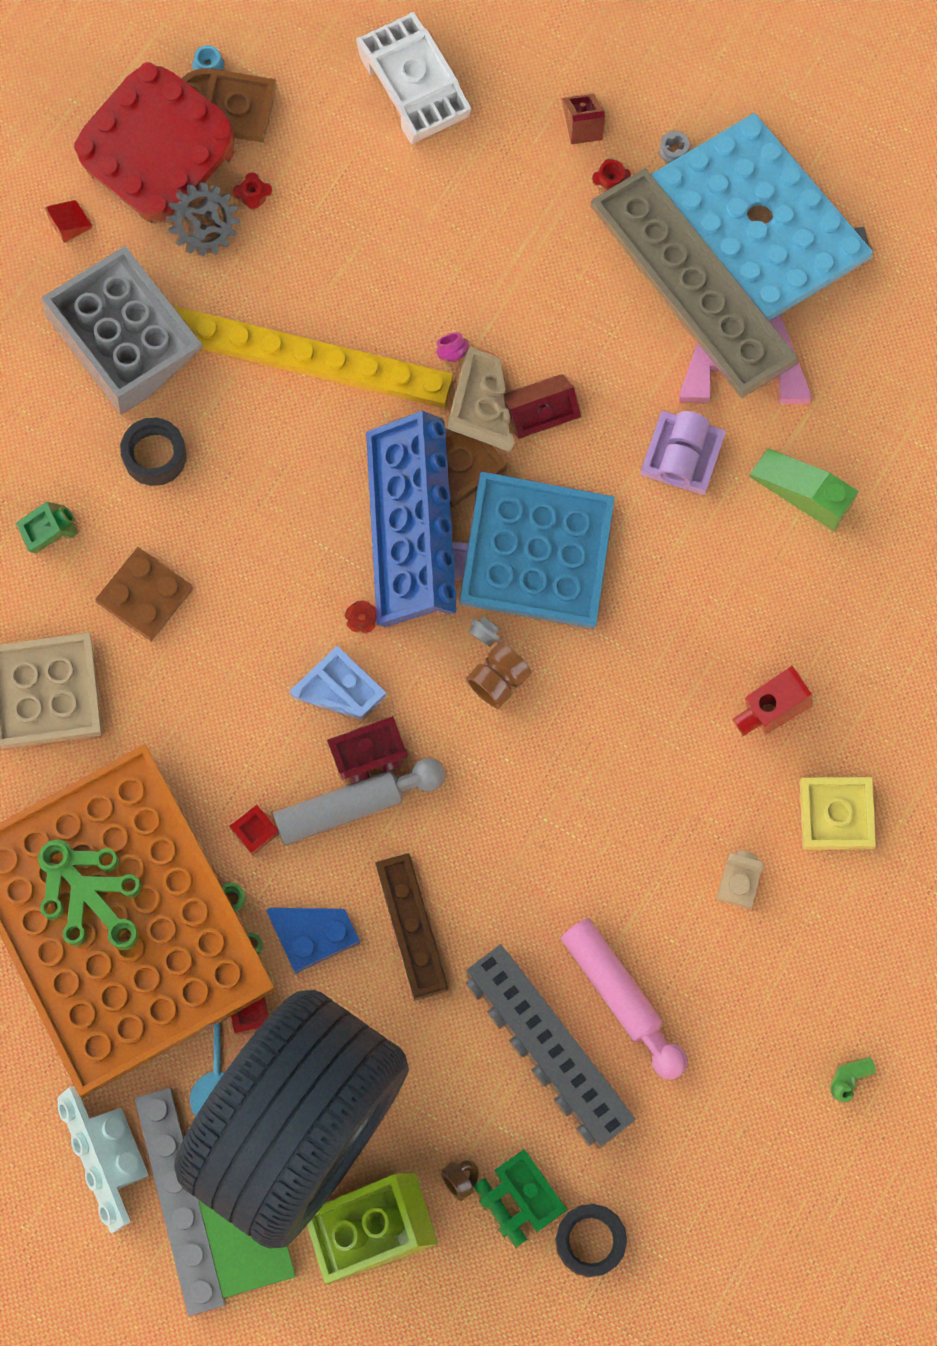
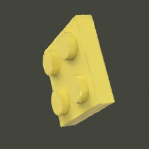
[800,777,876,850]

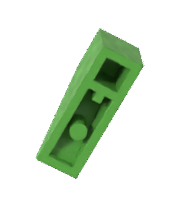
[749,448,859,531]

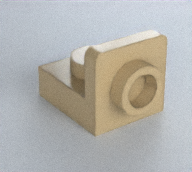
[716,851,764,910]

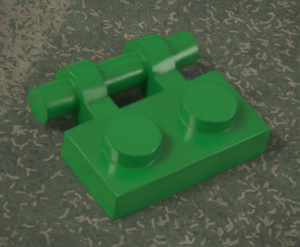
[473,1149,567,1248]

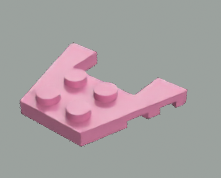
[679,315,811,404]

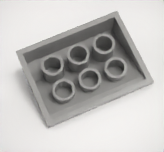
[41,246,202,415]

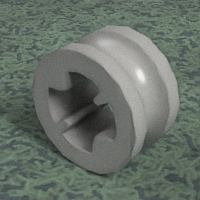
[659,131,690,164]

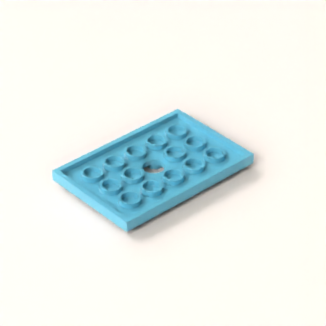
[651,113,873,321]

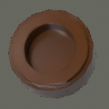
[441,1160,479,1201]

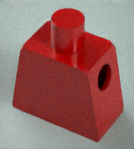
[732,665,812,736]

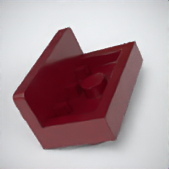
[327,716,409,784]

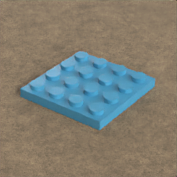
[459,472,615,629]

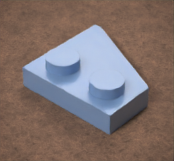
[289,646,387,720]

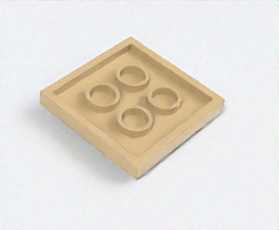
[0,632,103,750]

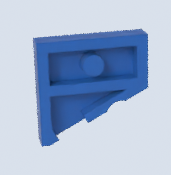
[266,908,360,974]

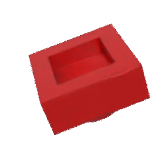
[229,804,280,856]
[231,997,269,1035]

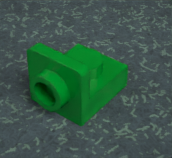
[16,502,78,553]

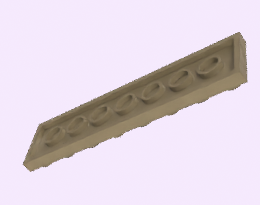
[591,168,798,398]

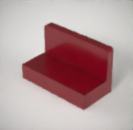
[503,374,581,439]

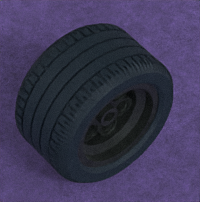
[174,990,409,1249]

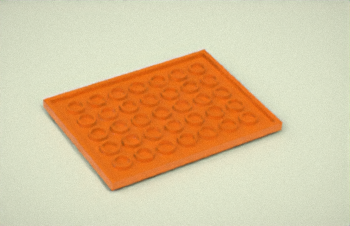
[0,744,277,1098]

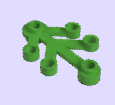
[38,840,142,950]

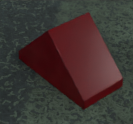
[562,93,605,145]

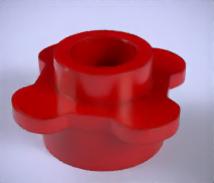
[592,159,631,190]
[233,172,273,209]

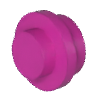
[436,332,469,362]

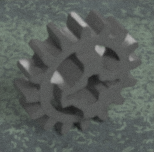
[166,183,240,256]

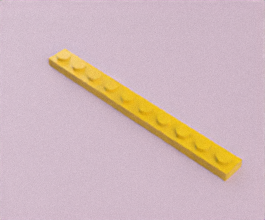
[172,305,453,409]

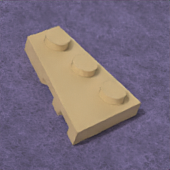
[446,347,514,452]

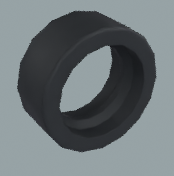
[120,417,187,486]
[555,1204,627,1277]

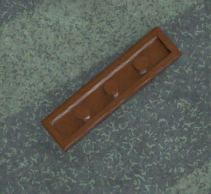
[375,853,449,1001]

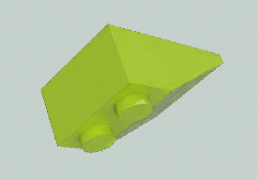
[307,1172,438,1284]

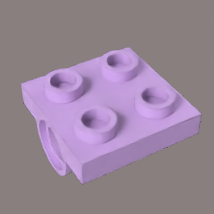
[640,410,726,496]

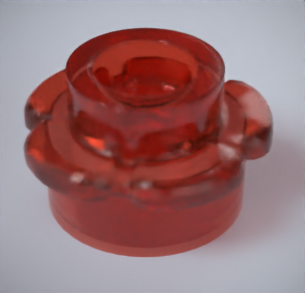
[345,600,376,633]

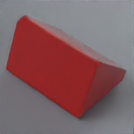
[45,200,92,243]

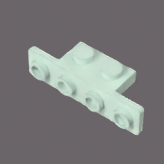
[57,1086,149,1234]

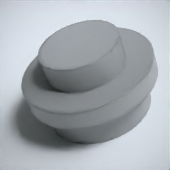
[468,617,501,647]

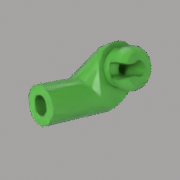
[830,1057,876,1103]

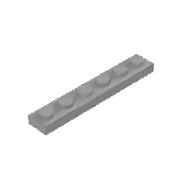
[135,1088,226,1317]

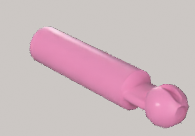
[560,918,688,1079]

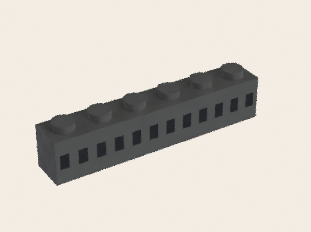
[465,944,636,1149]

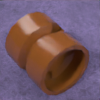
[466,643,532,709]

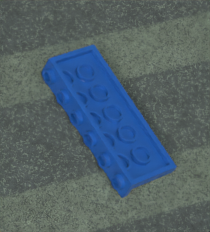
[366,411,457,627]

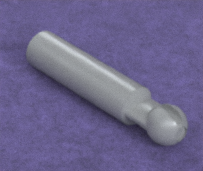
[273,758,446,846]

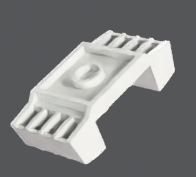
[356,12,471,144]

